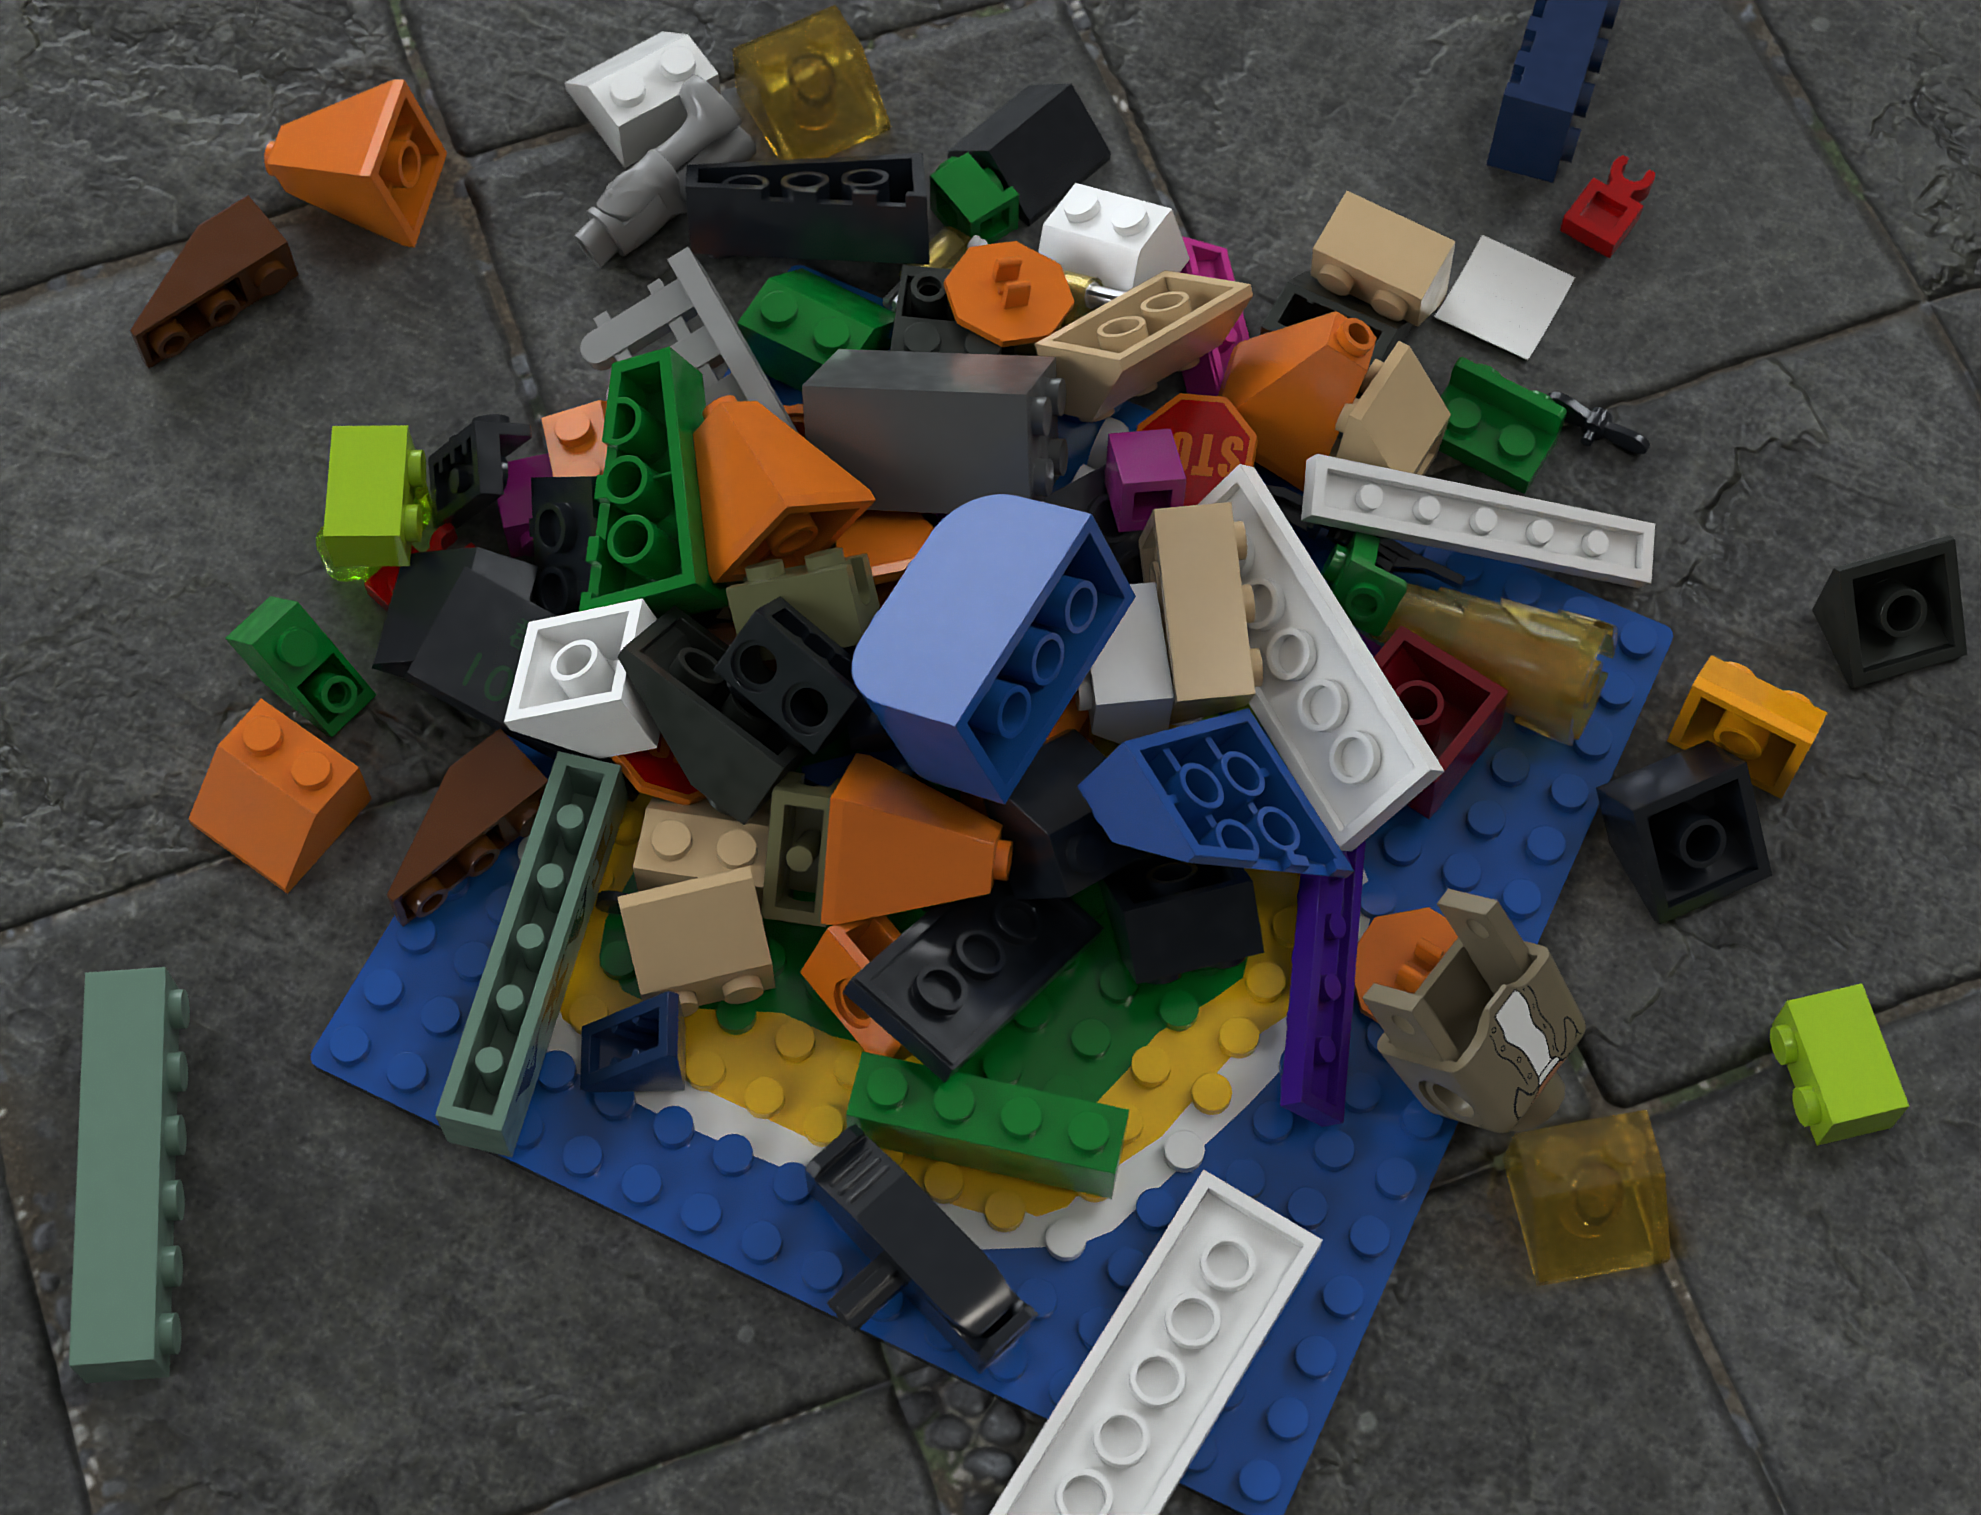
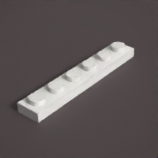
[1301,454,1655,588]

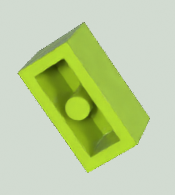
[323,425,426,567]
[1770,983,1909,1146]

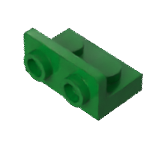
[1438,357,1567,494]

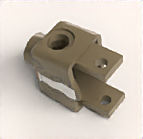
[1362,889,1586,1133]

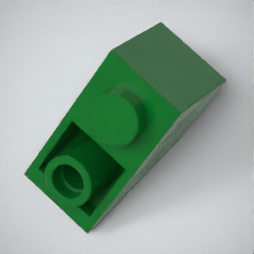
[225,596,377,738]

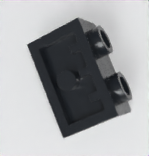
[428,414,532,529]

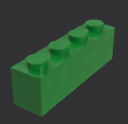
[846,1051,1129,1199]

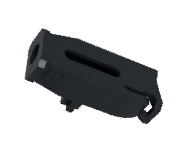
[805,1124,1039,1374]

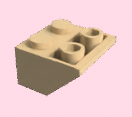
[1329,341,1451,476]

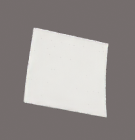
[1434,235,1575,360]

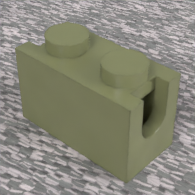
[726,548,880,661]
[761,771,841,927]

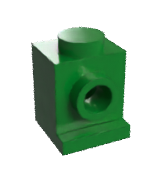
[930,152,1019,251]

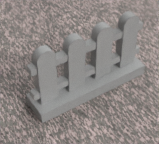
[580,247,798,433]

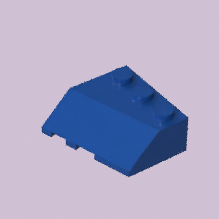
[1077,708,1354,878]

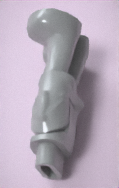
[574,75,756,268]

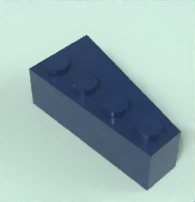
[1486,0,1621,183]

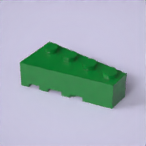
[579,346,729,619]

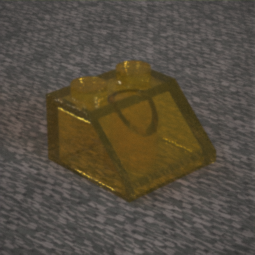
[732,5,891,160]
[1503,1109,1671,1287]

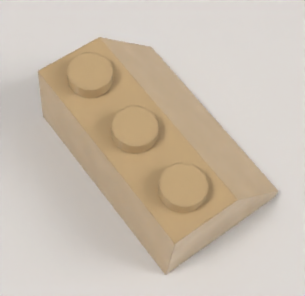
[1035,270,1253,422]
[1138,502,1263,725]

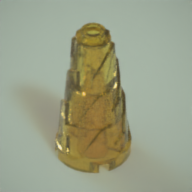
[1368,583,1618,746]

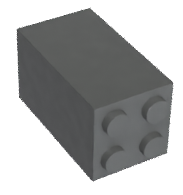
[802,349,1068,514]

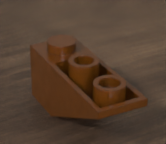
[130,195,299,369]
[387,728,548,927]

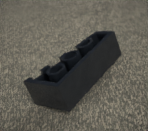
[685,153,930,265]

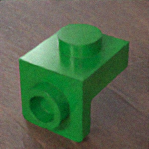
[1321,531,1407,636]

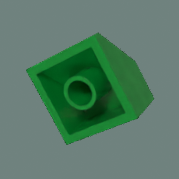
[737,268,896,392]

